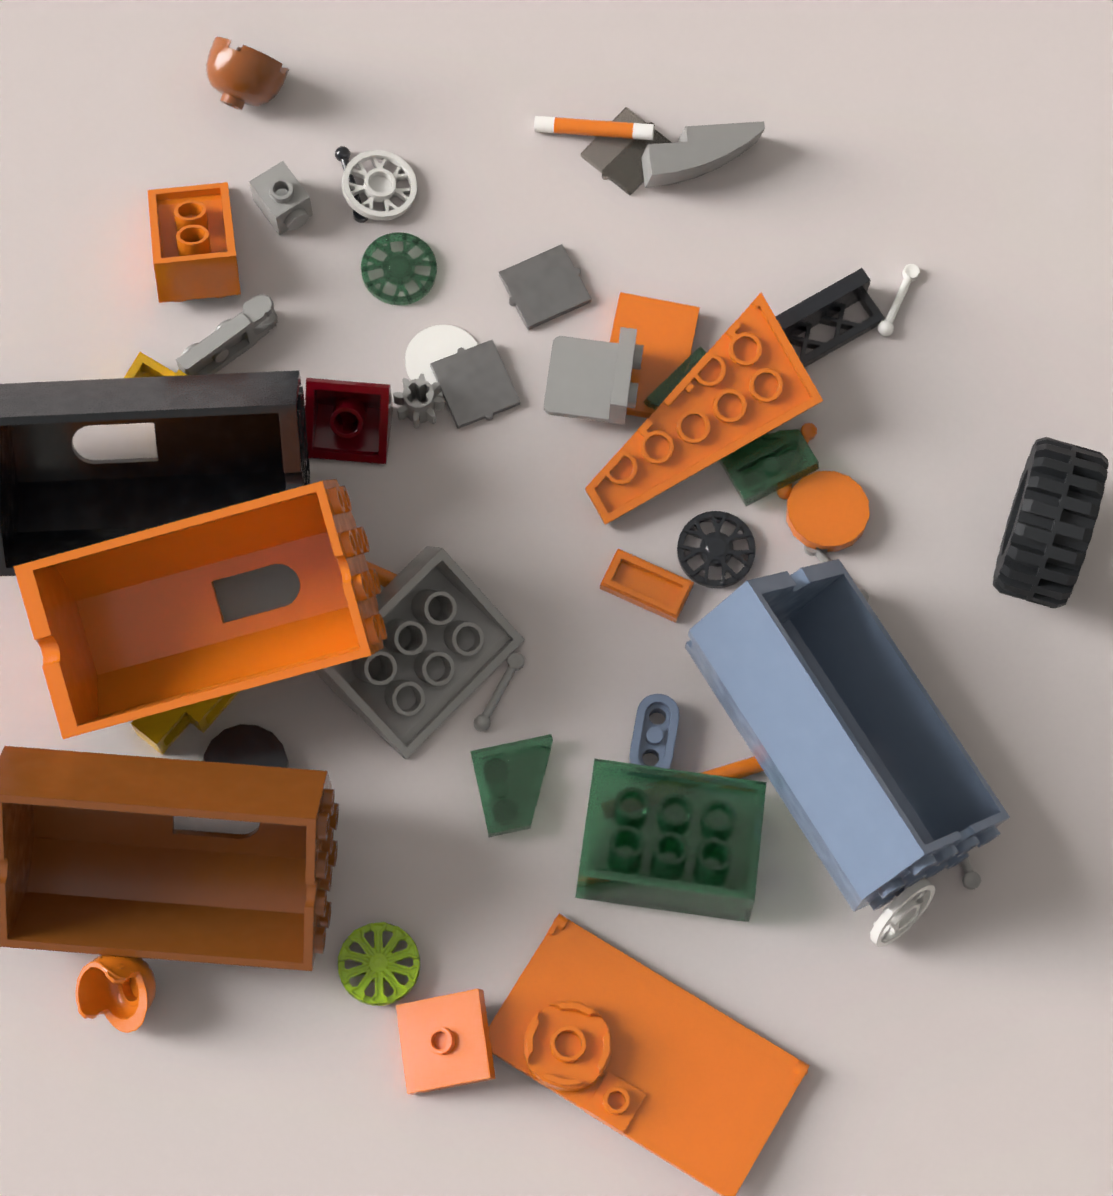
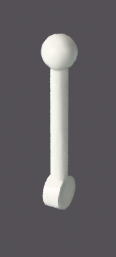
[878,264,920,336]

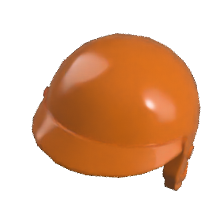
[75,955,156,1033]

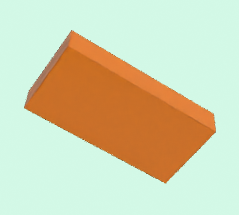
[600,549,694,623]

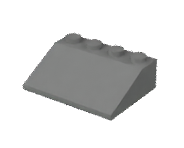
[315,546,525,759]

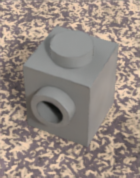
[249,161,313,235]

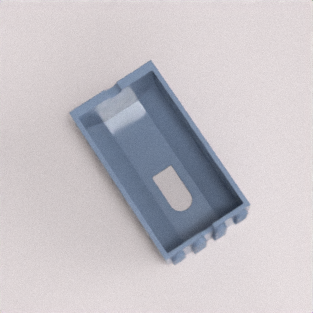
[685,559,1010,912]

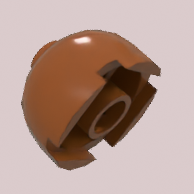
[206,37,289,110]

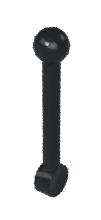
[335,146,368,223]

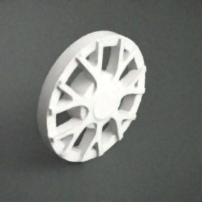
[342,150,417,220]
[870,879,935,947]

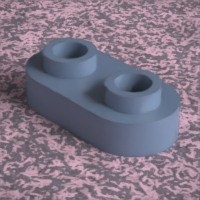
[629,694,680,780]

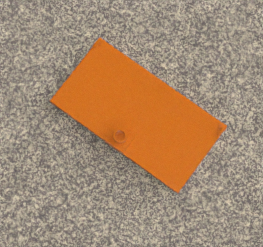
[489,913,810,1196]

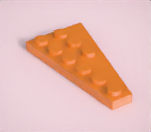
[585,292,823,525]

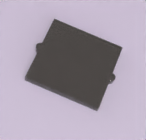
[581,107,672,196]

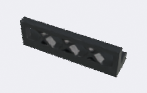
[775,268,885,368]

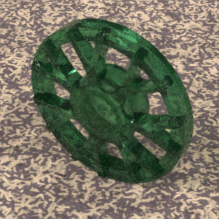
[361,232,437,305]

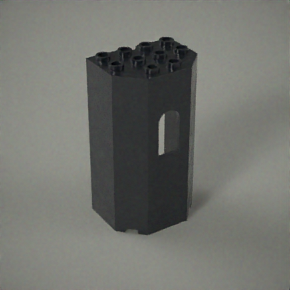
[0,370,310,576]

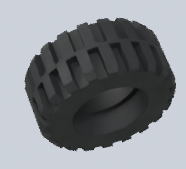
[993,437,1109,608]

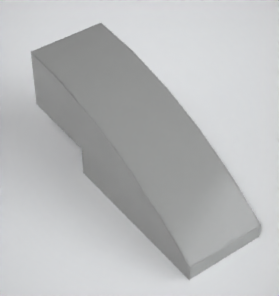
[641,121,765,188]

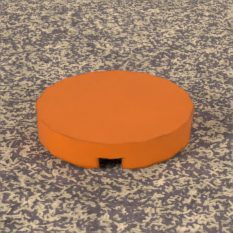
[786,471,870,552]
[524,1000,612,1091]

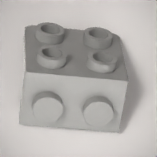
[544,327,644,425]

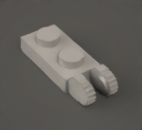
[176,294,278,375]

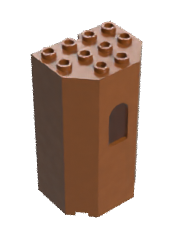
[0,746,339,971]

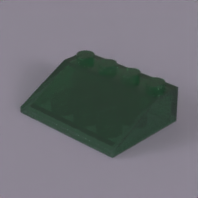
[575,758,767,922]

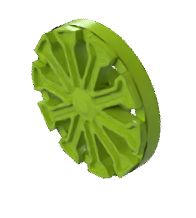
[337,922,421,1006]

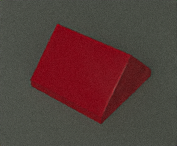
[305,378,393,464]

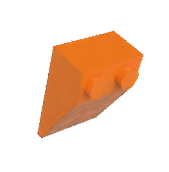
[147,182,241,303]

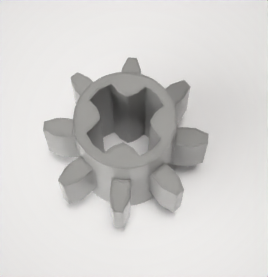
[393,374,445,428]

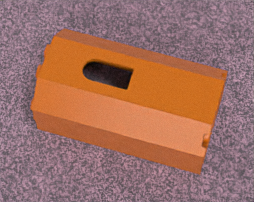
[13,479,387,739]

